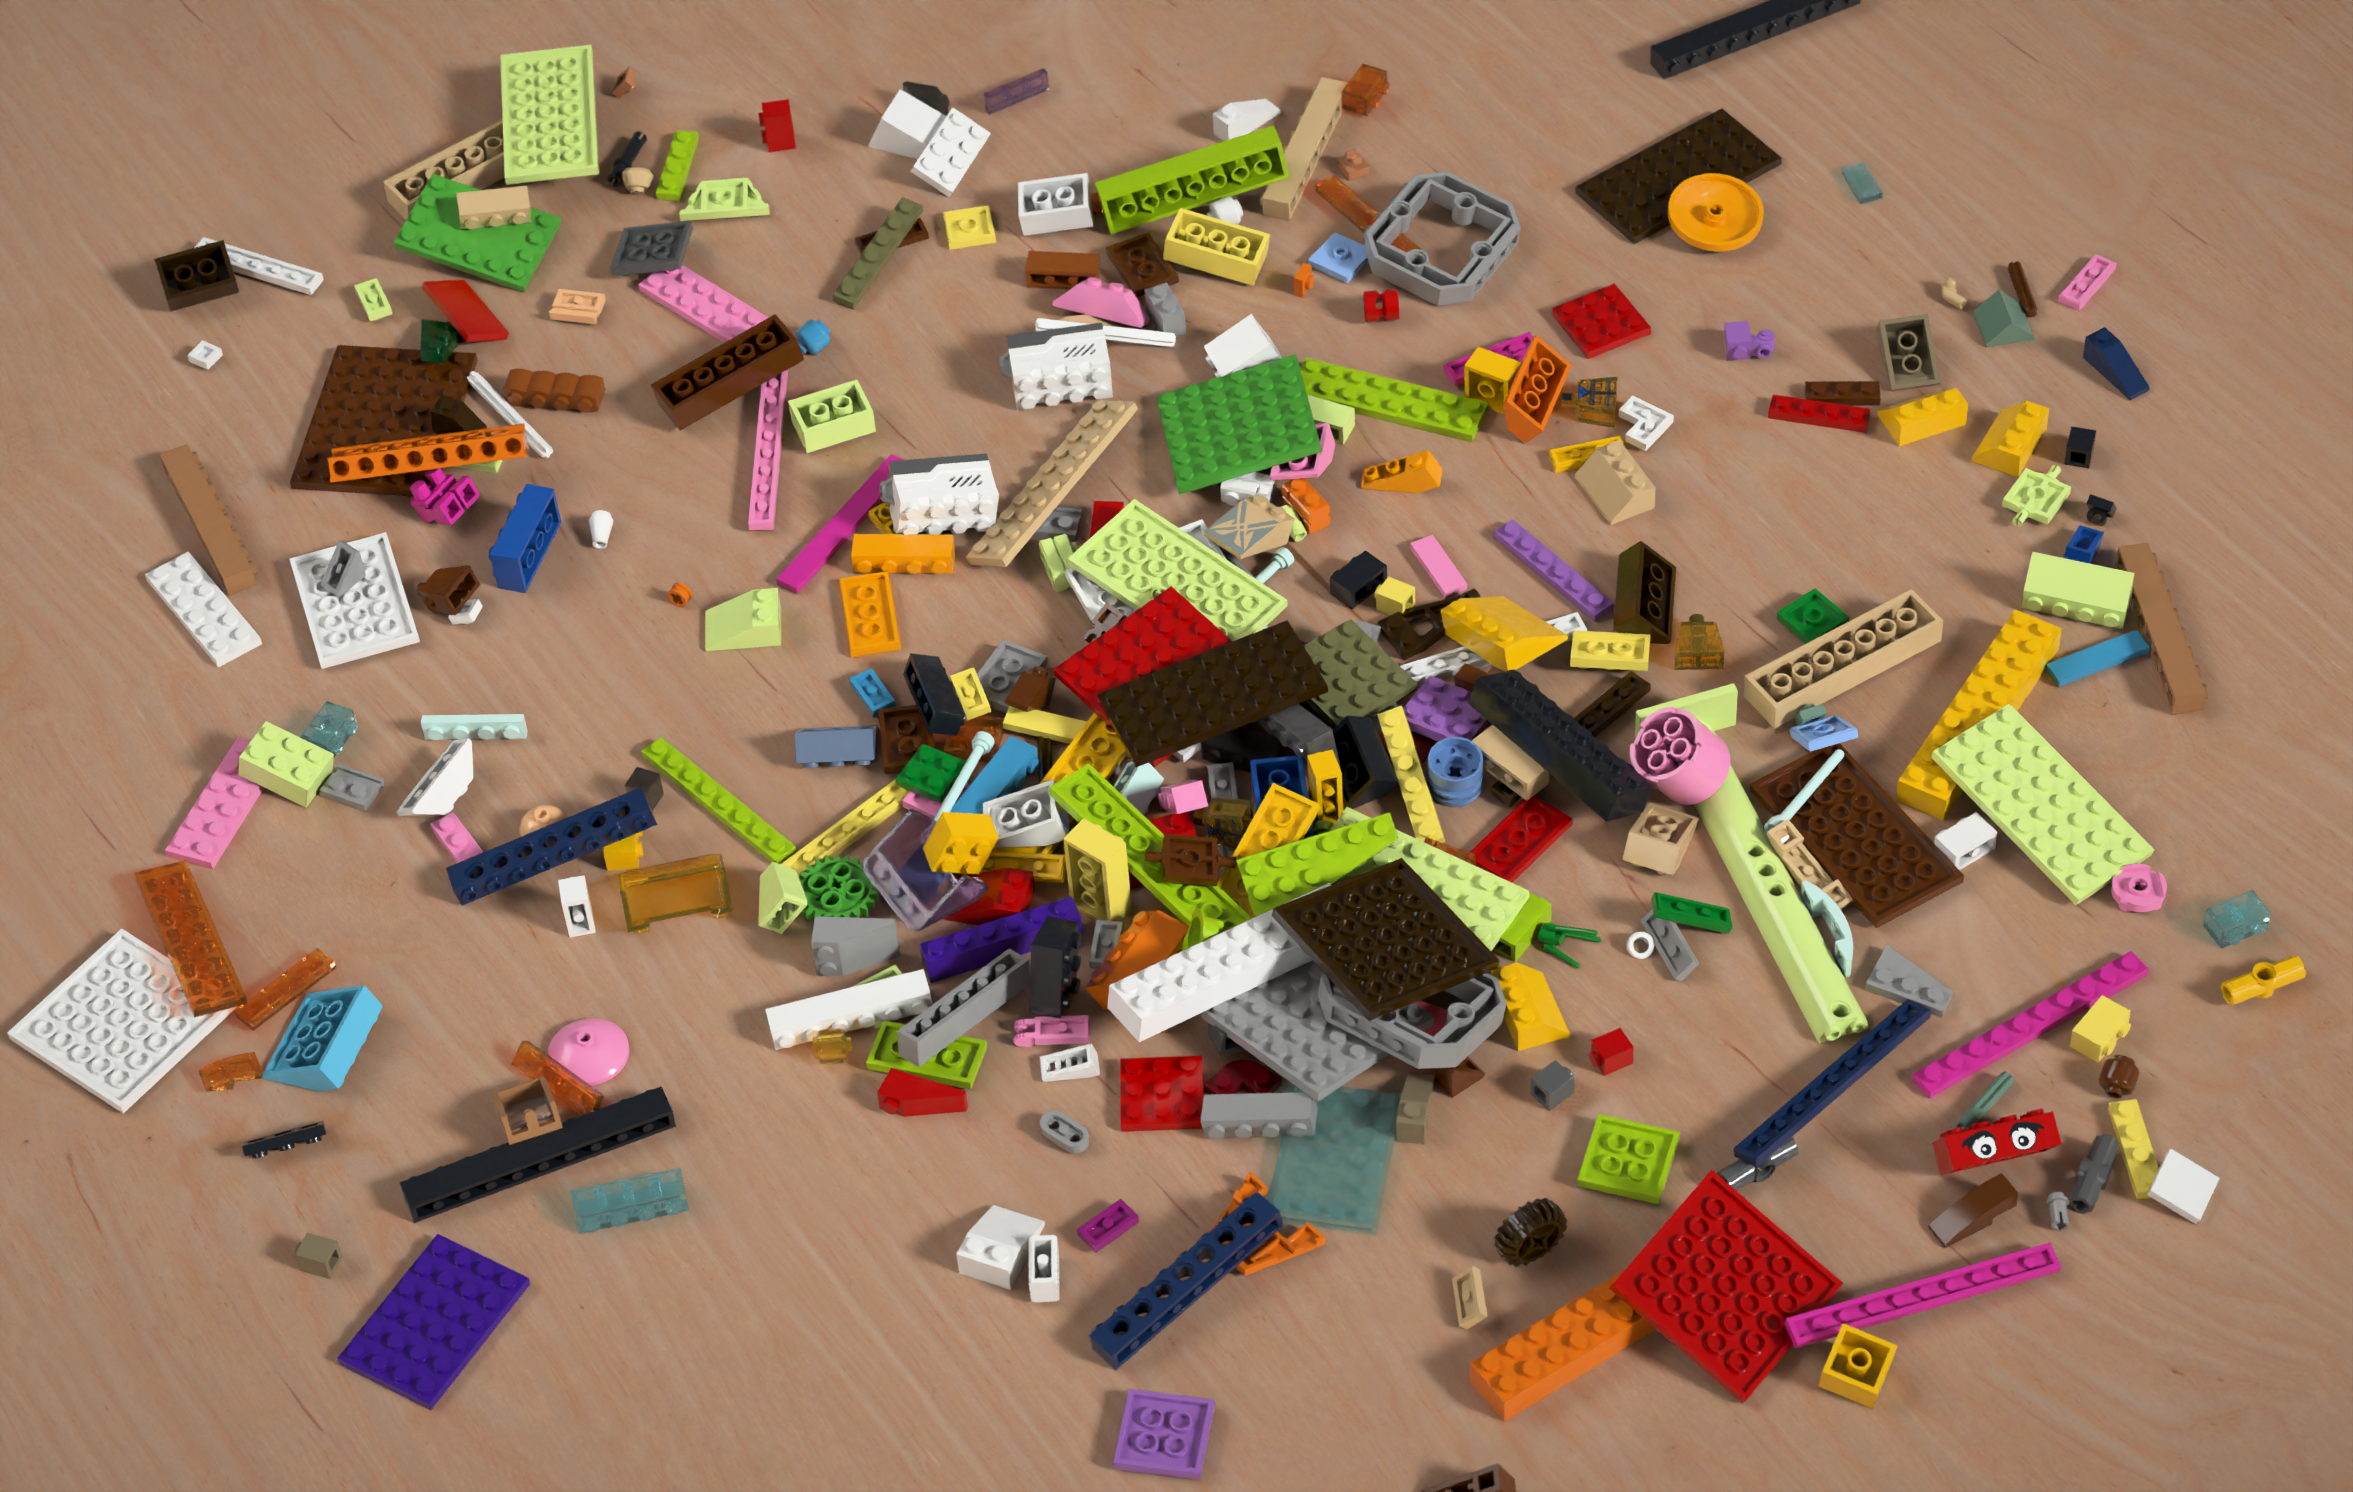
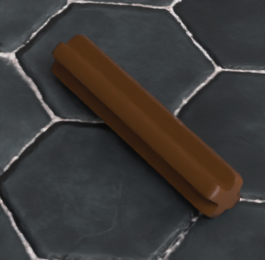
[2008,261,2037,317]

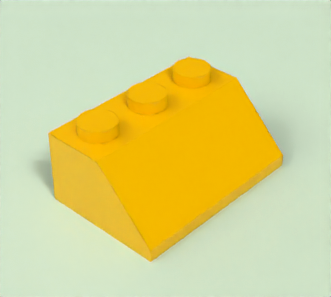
[1877,388,1968,446]
[1971,401,2049,477]
[1491,963,1570,1051]

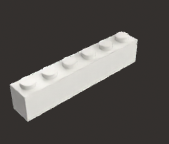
[765,969,933,1050]

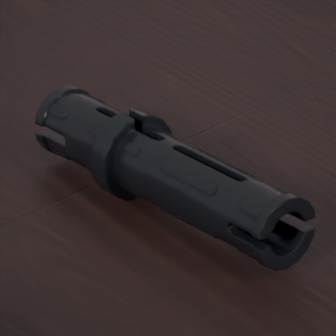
[607,131,647,186]

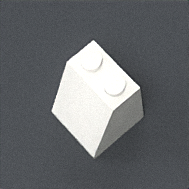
[868,89,947,159]
[1204,314,1282,377]

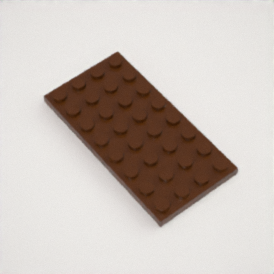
[1750,743,1964,928]

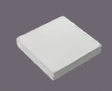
[2147,1148,2220,1224]

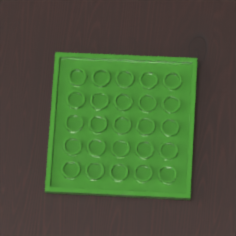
[1156,354,1322,494]

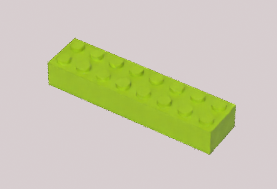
[1095,125,1290,235]

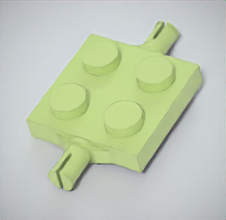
[2002,465,2071,527]

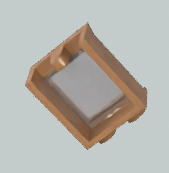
[492,1076,563,1145]

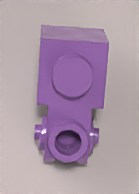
[1724,321,1775,360]

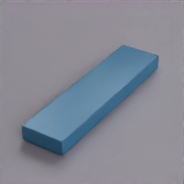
[2046,630,2150,687]

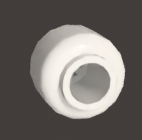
[1207,196,1243,225]

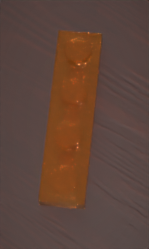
[234,948,336,1031]
[511,1041,605,1116]

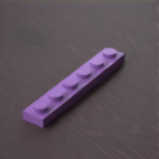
[1494,520,1614,622]

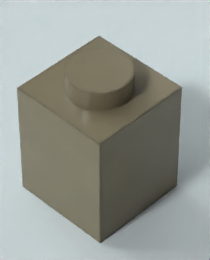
[295,1233,342,1279]

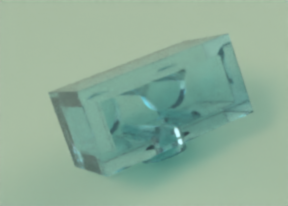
[300,701,357,757]

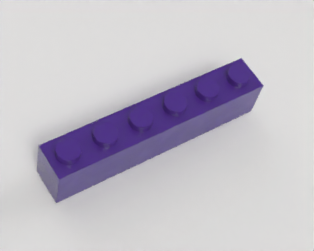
[919,897,1083,983]

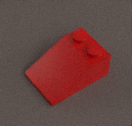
[944,868,1035,926]

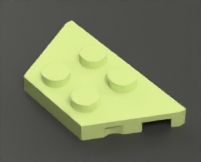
[679,178,770,221]

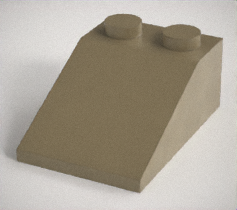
[1877,314,1940,391]

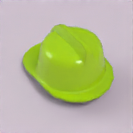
[1180,907,1224,952]

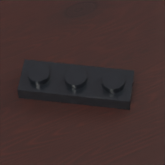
[242,1120,326,1159]

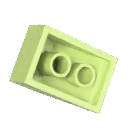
[705,588,781,651]

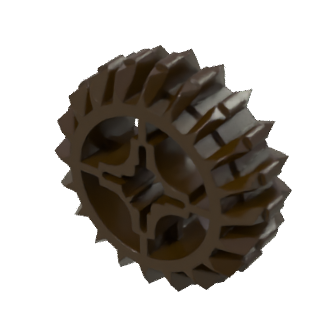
[1494,1198,1568,1267]

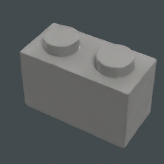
[1145,282,1186,337]

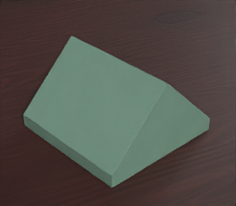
[1973,290,2034,347]

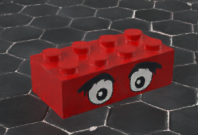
[1932,1108,2062,1175]

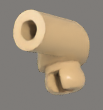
[1941,277,1967,309]

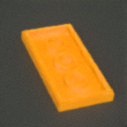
[839,571,901,658]

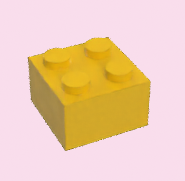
[1464,347,1522,414]
[923,812,999,874]
[1818,1323,1897,1409]

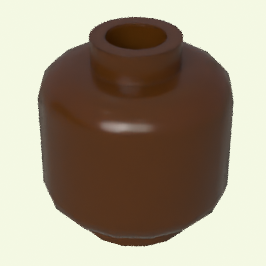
[2099,1055,2139,1098]

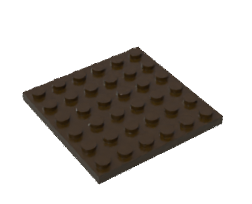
[1272,858,1500,1021]

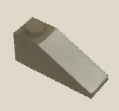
[1396,1072,1435,1145]

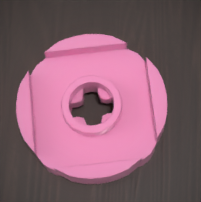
[2111,864,2167,912]

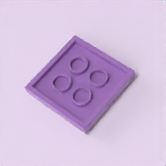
[1403,676,1489,741]
[1113,1389,1215,1480]

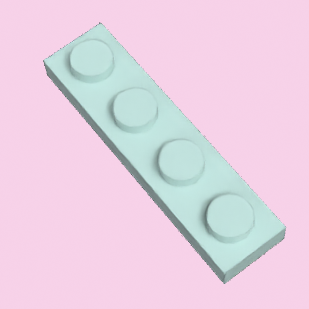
[421,714,528,740]

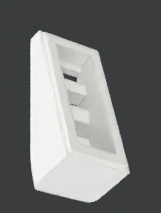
[1040,1043,1100,1082]

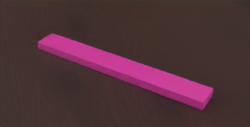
[776,454,904,594]

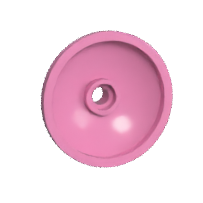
[548,1018,629,1086]

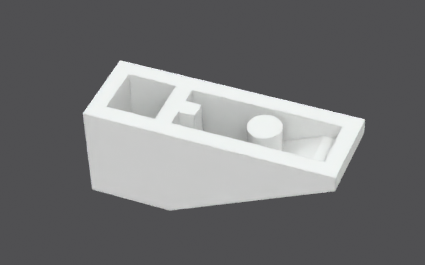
[1213,99,1281,141]

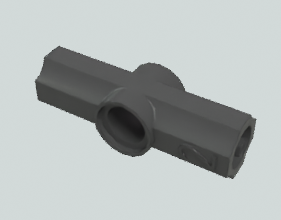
[2069,1134,2119,1214]
[1717,1137,1799,1191]

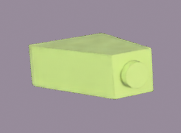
[758,862,807,934]

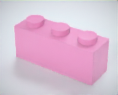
[1157,780,1208,814]

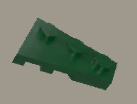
[420,320,463,363]

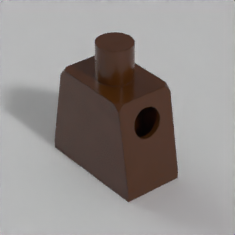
[417,565,480,615]

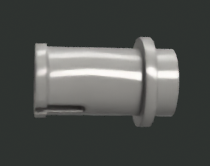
[2046,1192,2070,1230]

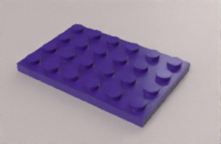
[337,1234,530,1410]

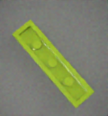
[656,130,699,201]

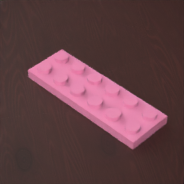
[639,265,768,343]
[165,737,264,869]

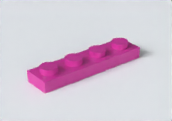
[1444,332,1533,387]

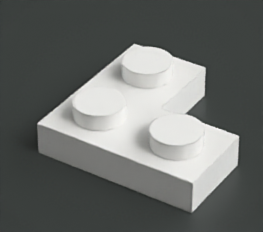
[1619,395,1674,451]

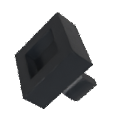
[2087,494,2117,526]

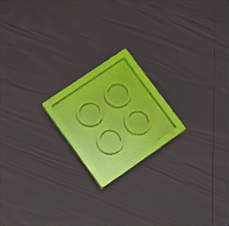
[1577,1114,1680,1205]

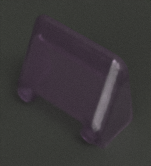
[862,809,989,932]

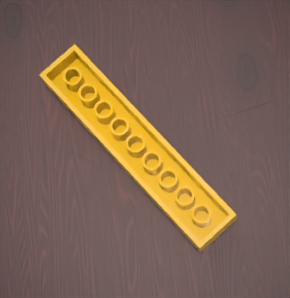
[1896,610,2062,821]

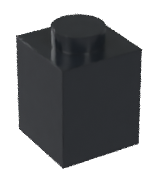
[2064,426,2096,469]

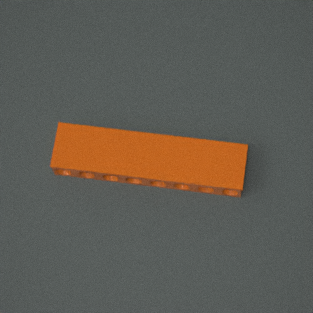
[327,423,529,482]

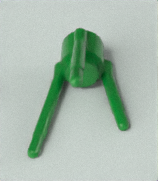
[1538,922,1602,968]

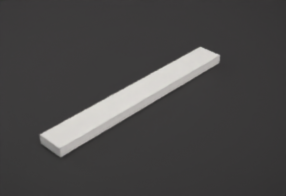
[1400,612,1587,687]

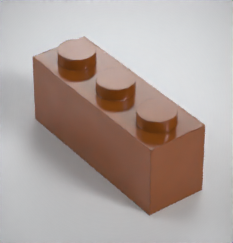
[1025,251,1101,290]

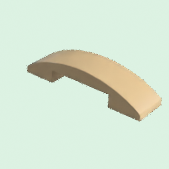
[1766,819,1853,910]

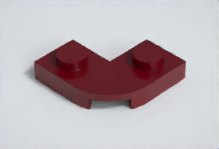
[1204,1060,1282,1095]

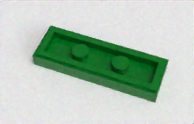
[1651,892,1732,934]

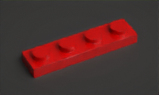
[1768,394,1870,433]

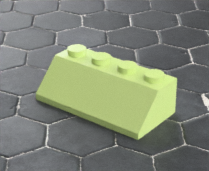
[2022,552,2135,630]

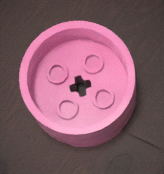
[1630,707,1730,805]

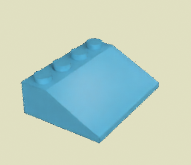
[262,985,383,1092]

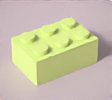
[788,380,876,453]
[238,721,334,808]

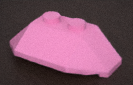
[1052,277,1150,328]

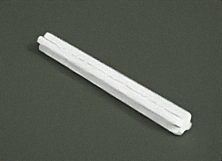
[1035,318,1176,347]
[467,371,553,459]

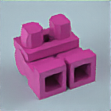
[410,468,481,525]

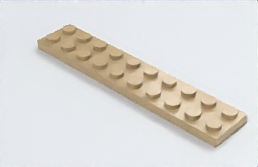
[966,400,1138,567]

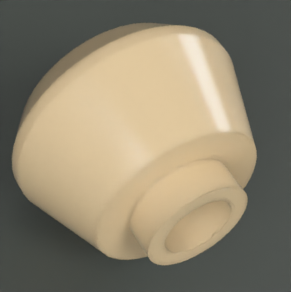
[621,168,653,194]

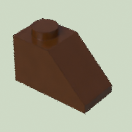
[1004,666,1057,712]

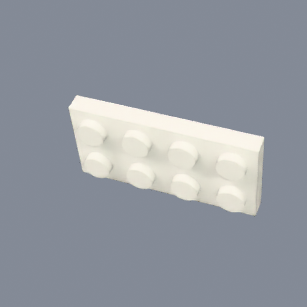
[910,107,991,197]

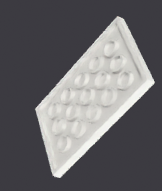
[290,532,420,669]

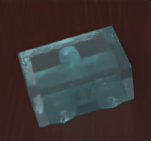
[2203,890,2271,949]

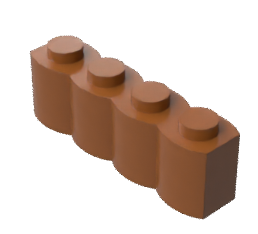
[503,368,605,412]

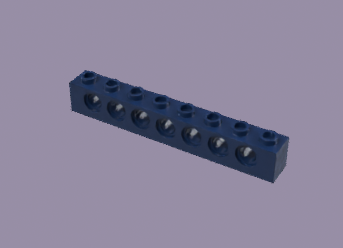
[446,787,657,906]
[1089,1192,1283,1370]

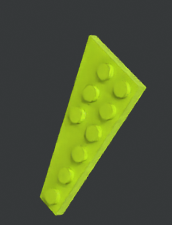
[1236,813,1398,918]

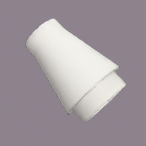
[589,510,614,549]

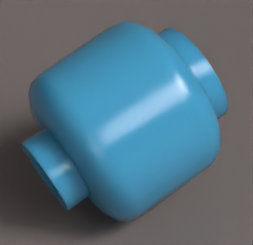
[795,320,831,355]

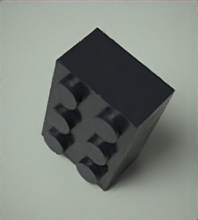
[1029,916,1082,1018]

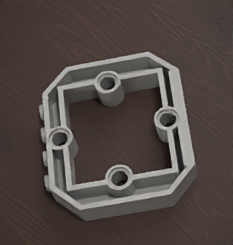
[1364,172,1521,306]
[1318,972,1506,1069]

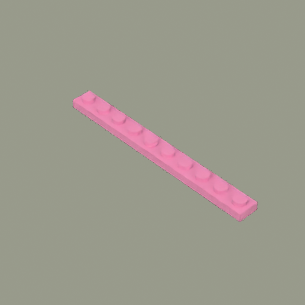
[748,370,788,530]

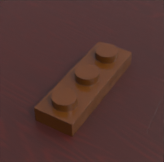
[1805,381,1881,406]

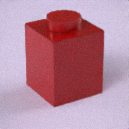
[1589,1028,1634,1076]

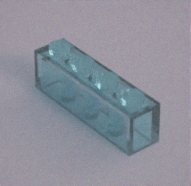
[571,1168,689,1234]

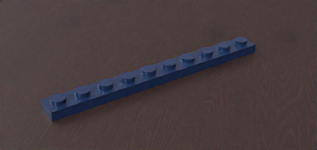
[1734,999,1930,1168]

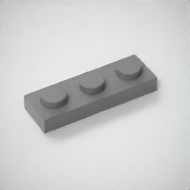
[1640,909,1699,981]

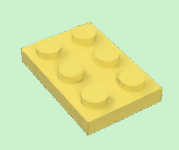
[1570,630,1650,672]

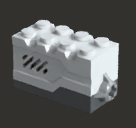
[999,322,1113,411]
[879,454,999,535]

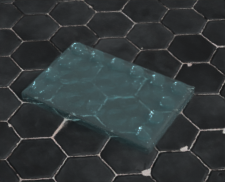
[1268,1084,1401,1236]

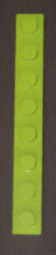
[641,737,797,864]

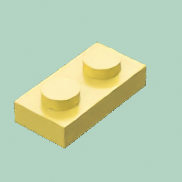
[950,667,991,720]

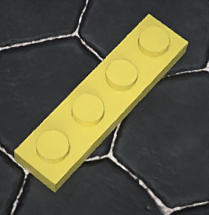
[2108,1099,2159,1200]

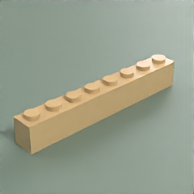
[1260,77,1348,221]

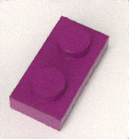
[1077,1199,1139,1253]

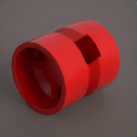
[1363,289,1400,322]

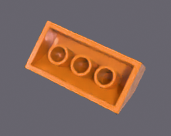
[1504,335,1572,443]
[1085,910,1189,1010]

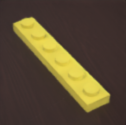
[1377,705,1446,846]

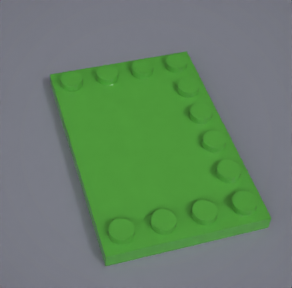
[393,173,562,293]

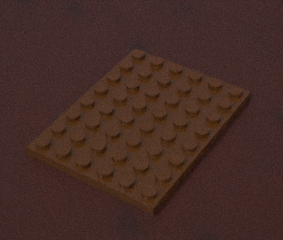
[290,345,478,497]

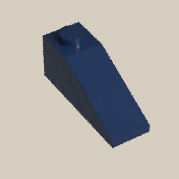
[2083,327,2150,400]

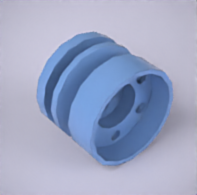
[1428,736,1483,807]

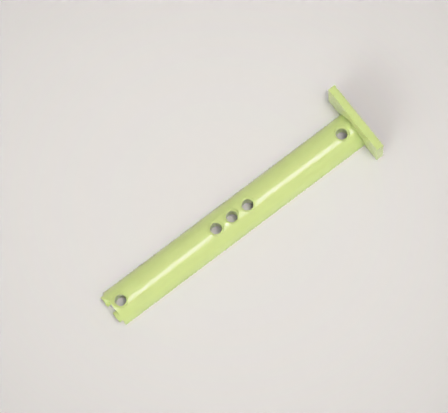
[1635,683,1869,1043]

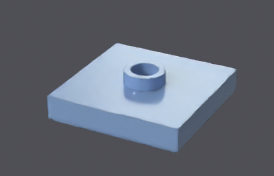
[1308,232,1368,284]
[1790,714,1859,752]

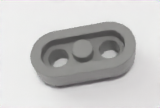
[1040,1111,1089,1153]

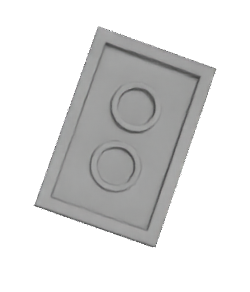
[977,639,1048,713]

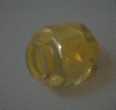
[813,1028,853,1065]

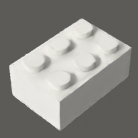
[1018,173,1093,236]

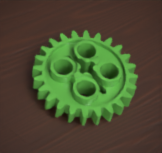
[799,854,881,921]

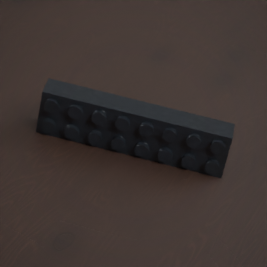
[1468,669,1653,822]

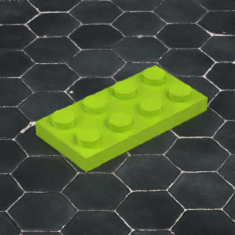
[866,1020,987,1090]

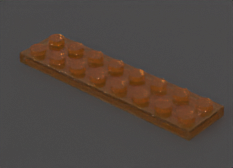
[135,860,247,1018]

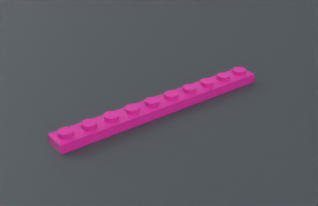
[1912,951,2149,1099]
[1784,1242,2062,1349]

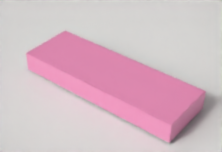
[2058,254,2116,311]
[1410,535,1467,598]

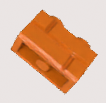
[1282,478,1330,534]

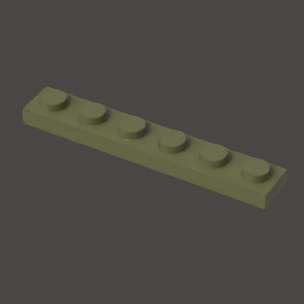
[832,197,923,309]

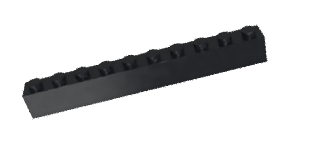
[1650,0,1861,79]
[400,1086,676,1223]

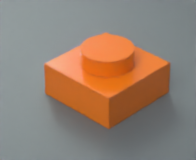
[1294,263,1315,298]

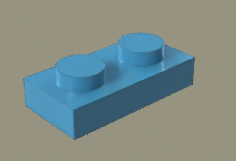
[849,668,896,718]

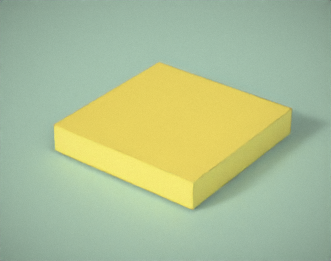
[943,205,996,250]

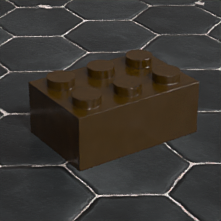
[155,240,239,312]

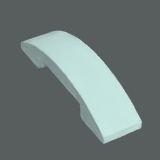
[1801,881,1853,978]

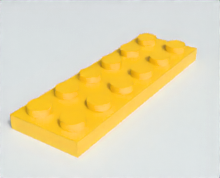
[1217,783,1321,919]

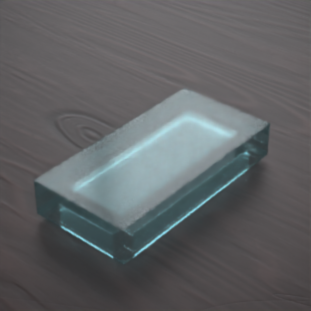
[1841,162,1883,204]

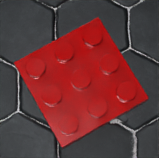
[1552,283,1651,359]
[1120,1055,1204,1132]

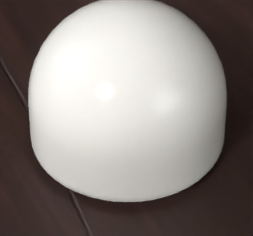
[1626,932,1654,959]

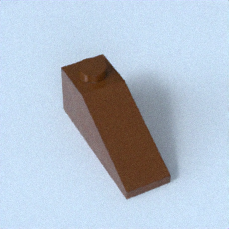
[1420,1463,1516,1492]

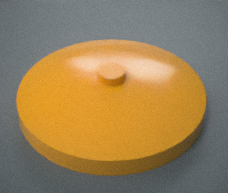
[1668,173,1764,252]

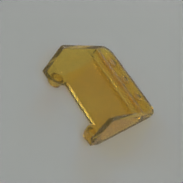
[618,854,733,934]

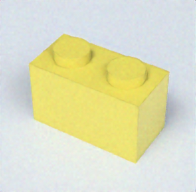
[2070,995,2131,1063]

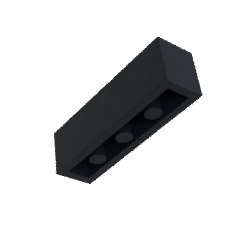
[903,653,965,736]

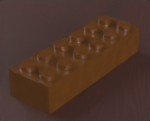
[651,314,805,431]

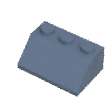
[795,725,877,768]

